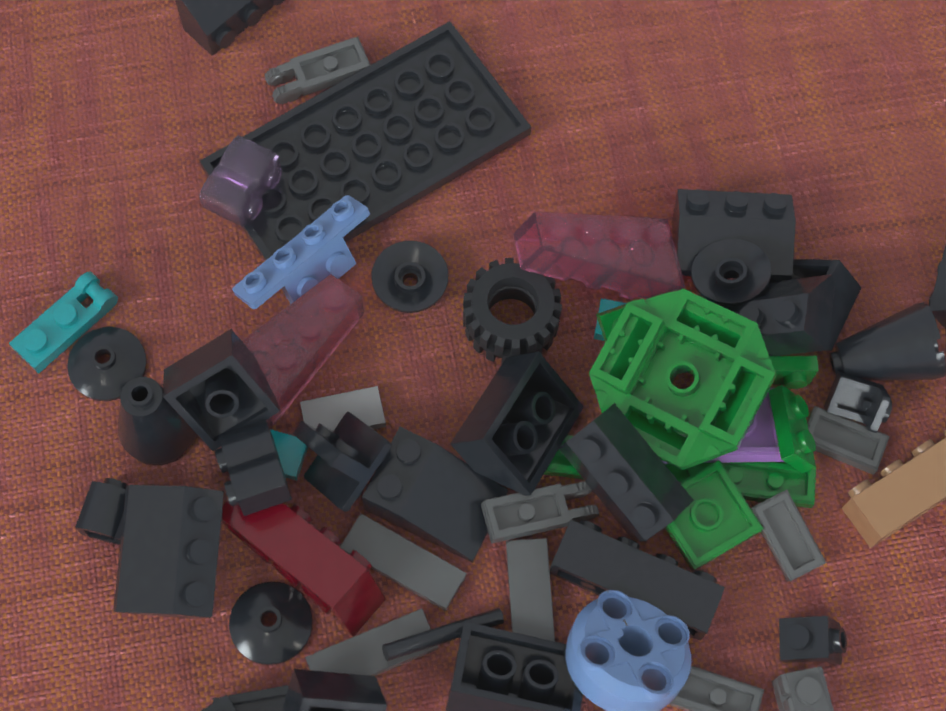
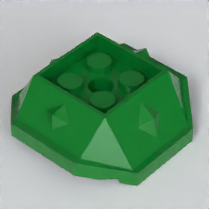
[589,289,776,470]

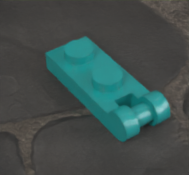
[9,271,118,374]

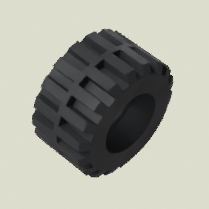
[463,257,562,364]

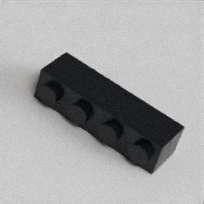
[549,520,725,641]

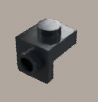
[824,371,892,433]
[779,616,847,665]

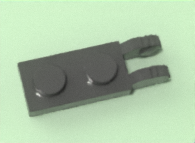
[264,37,370,104]
[481,481,599,544]

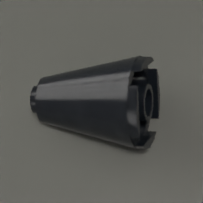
[829,302,946,381]
[118,377,197,466]

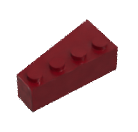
[221,499,386,637]

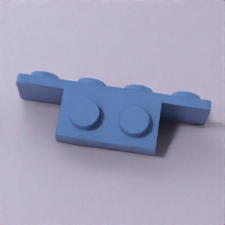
[232,195,370,311]

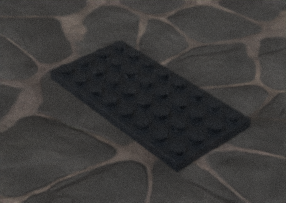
[200,21,532,261]

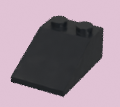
[362,427,508,563]

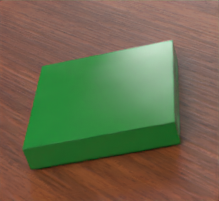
[665,460,764,572]

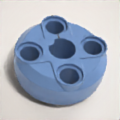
[565,590,692,711]

